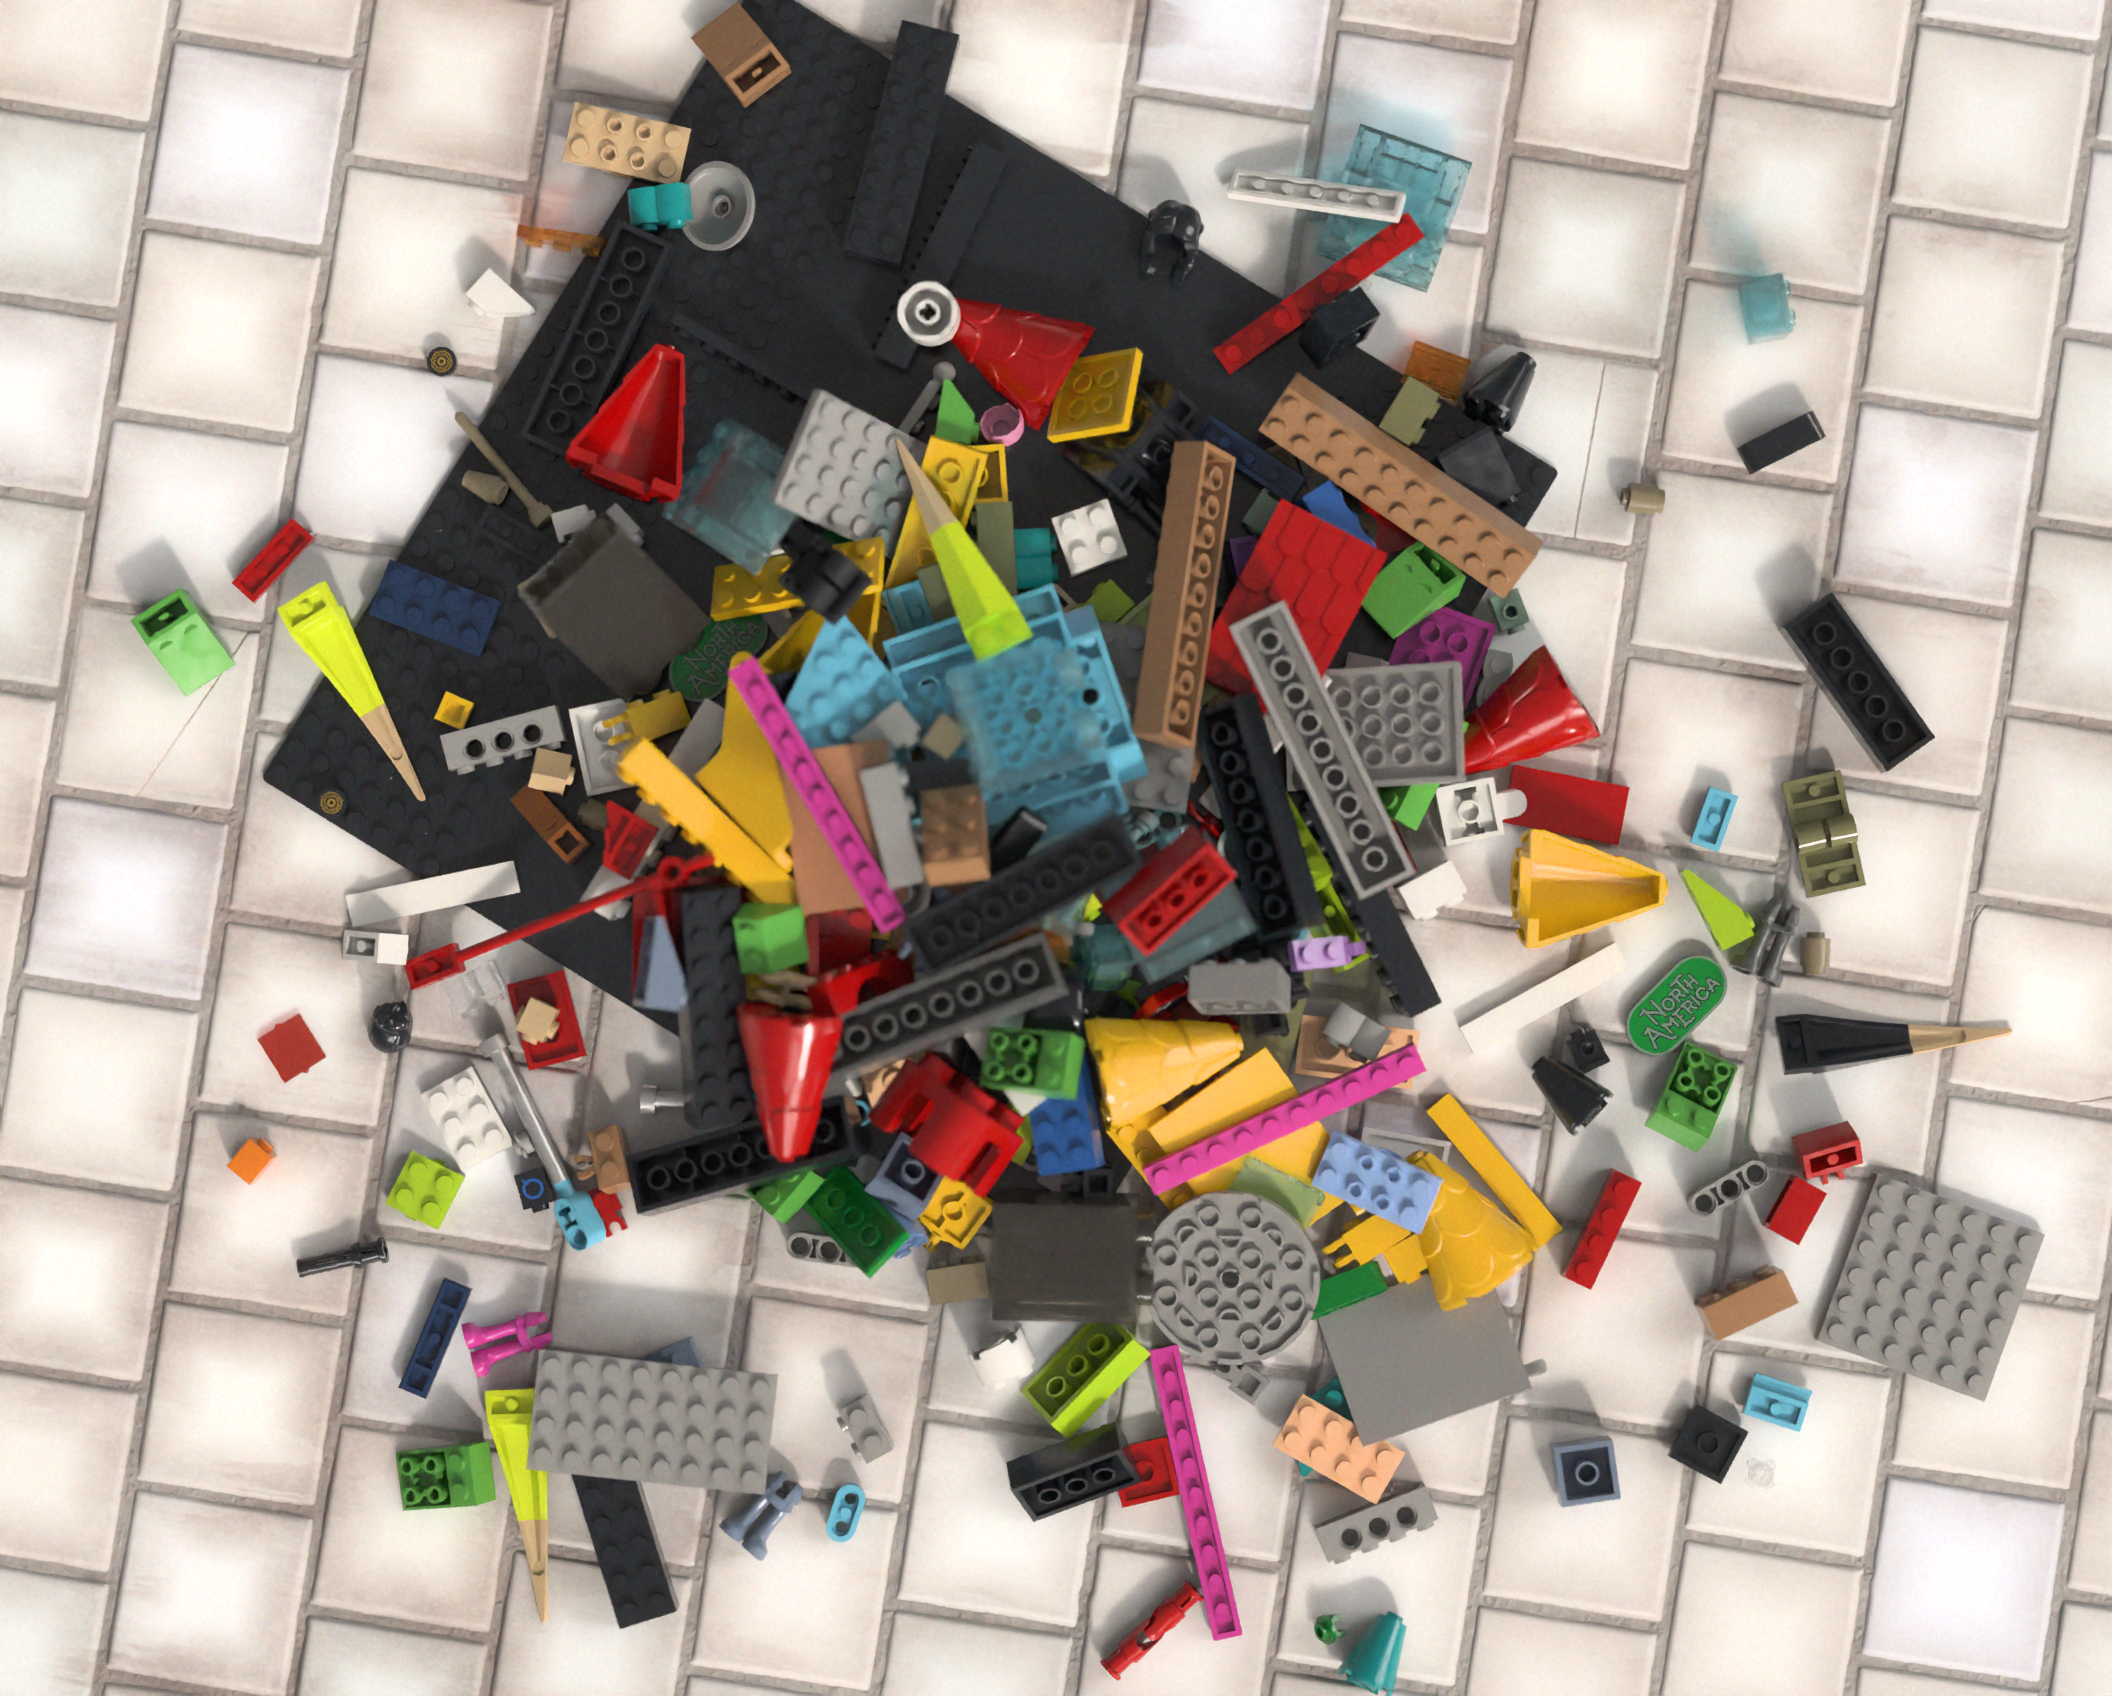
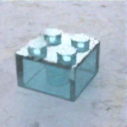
[1738,272,1796,345]

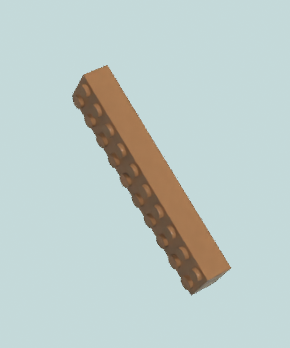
[1258,372,1544,599]
[1132,441,1236,748]

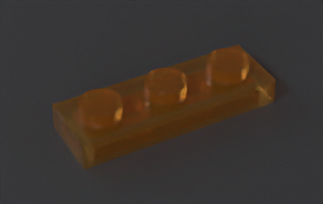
[516,225,609,257]

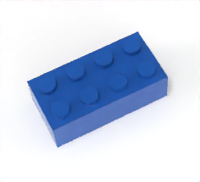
[1029,1046,1105,1176]

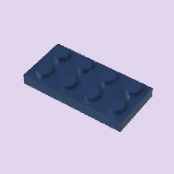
[368,559,502,657]

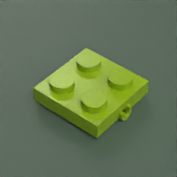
[385,1150,466,1230]

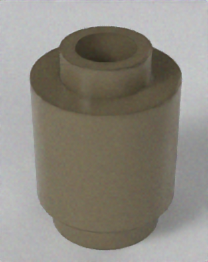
[1620,482,1665,515]
[577,798,607,834]
[1799,932,1831,974]

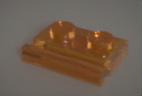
[1401,340,1471,401]

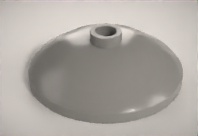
[682,161,755,251]

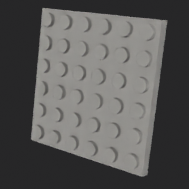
[1816,1173,2045,1402]

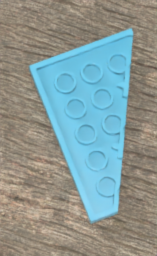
[776,615,908,780]

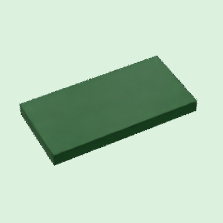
[803,1165,911,1279]

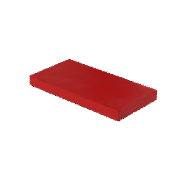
[1502,764,1630,845]

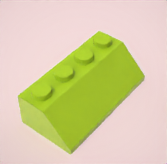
[1021,1306,1150,1439]

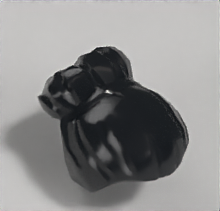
[367,1001,413,1053]

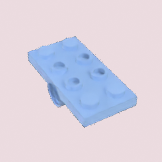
[1311,1130,1444,1235]

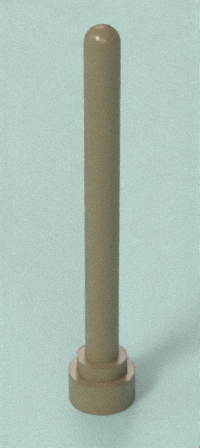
[454,411,554,529]

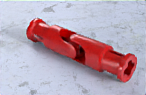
[1100,1580,1204,1681]

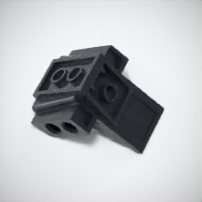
[1061,365,1199,508]

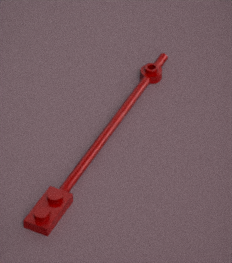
[404,851,716,990]

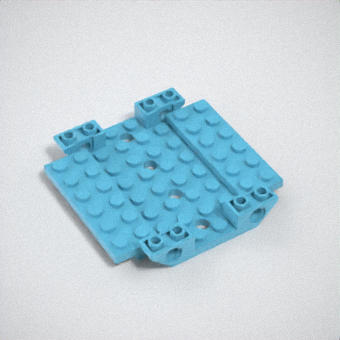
[883,584,1149,851]

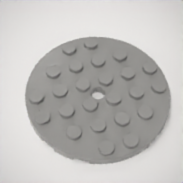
[1142,1190,1321,1365]

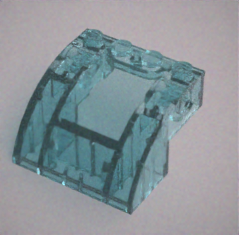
[1315,124,1472,293]
[662,417,797,576]

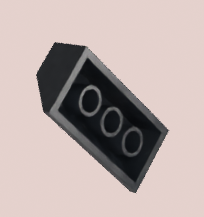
[1006,1422,1142,1522]

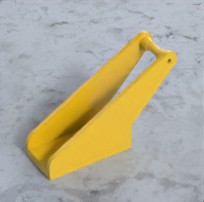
[694,652,793,874]

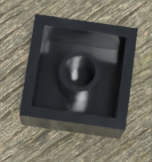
[1299,286,1381,367]

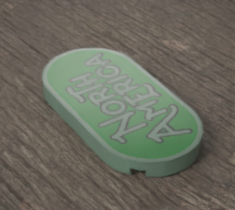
[669,613,768,703]
[1625,955,1727,1056]

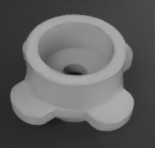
[511,1129,536,1158]

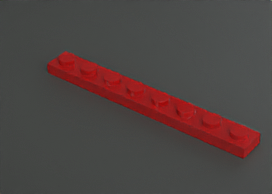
[1213,212,1425,375]

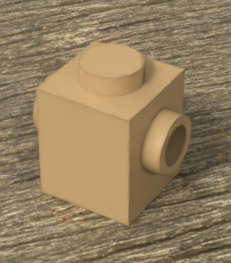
[514,997,561,1045]

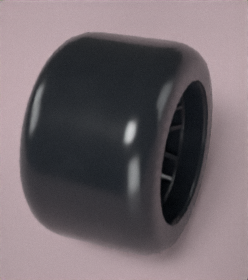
[1028,959,1088,1040]

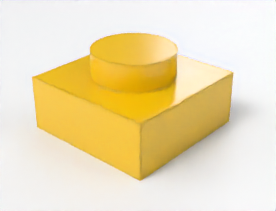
[434,691,474,730]

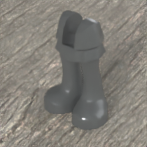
[1728,897,1800,988]

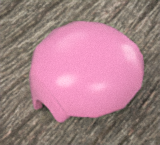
[980,403,1024,447]

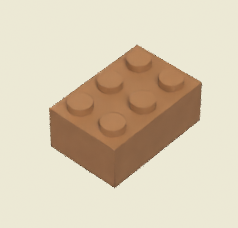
[921,784,990,886]
[1694,1264,1799,1341]

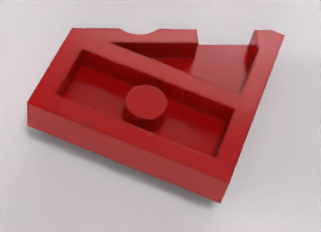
[603,800,660,881]

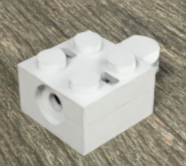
[1433,777,1527,847]

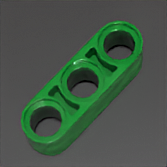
[1310,1261,1389,1320]

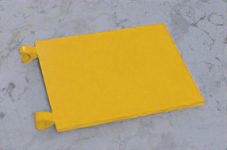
[1148,1046,1367,1229]

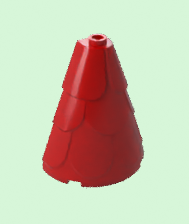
[934,297,1096,432]
[566,343,686,503]
[1464,645,1601,776]
[737,1001,842,1161]

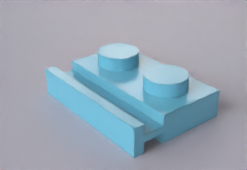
[881,579,936,636]
[1741,1372,1813,1432]

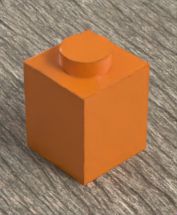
[227,1137,277,1185]

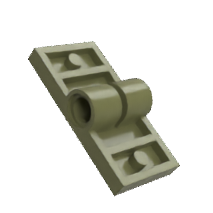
[1781,770,1866,898]
[1231,969,1315,1076]

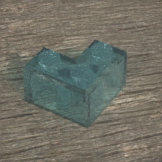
[1077,924,1137,993]

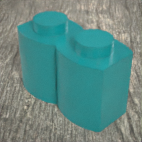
[627,182,693,232]
[1014,527,1059,590]

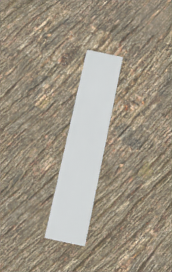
[346,861,520,927]

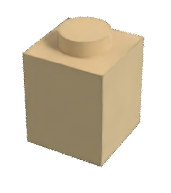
[528,747,575,795]

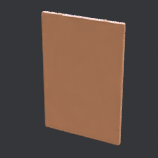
[779,740,908,914]

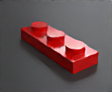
[232,518,315,603]

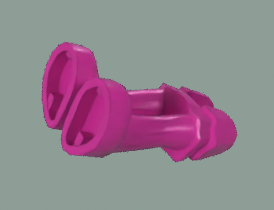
[461,1312,553,1378]

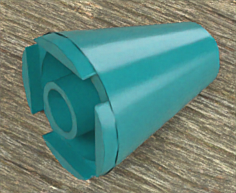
[1337,1611,1407,1696]

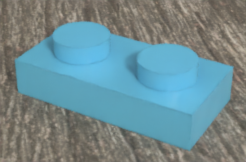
[1689,786,1738,852]

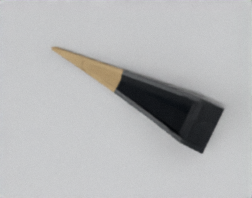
[1774,1014,2013,1075]

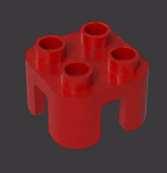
[866,1051,1025,1199]

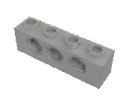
[440,705,567,775]
[1313,1482,1439,1564]

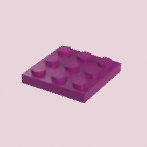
[1388,606,1496,710]

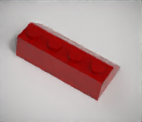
[1101,825,1237,957]

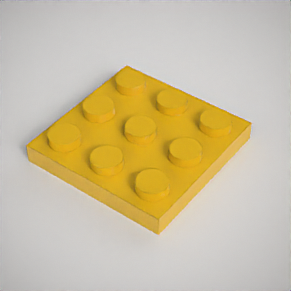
[1047,347,1143,443]

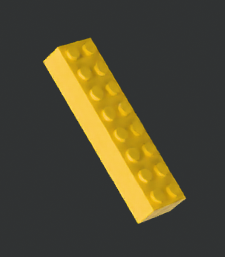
[612,736,809,919]

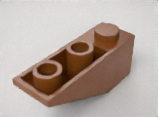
[510,782,592,864]

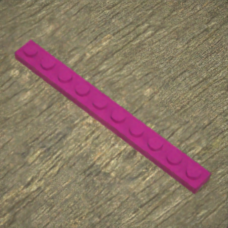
[728,657,909,934]
[1142,1042,1426,1195]
[1149,1344,1243,1641]

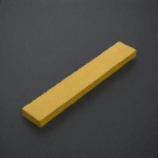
[1426,1092,1563,1248]

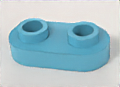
[826,1483,866,1542]

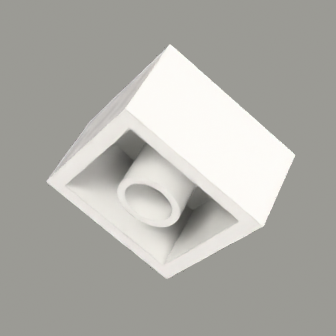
[1051,499,1128,577]
[1394,860,1468,922]

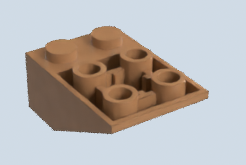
[691,2,792,108]

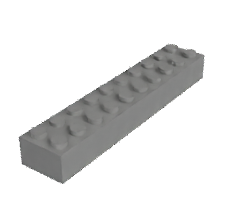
[1228,601,1415,899]

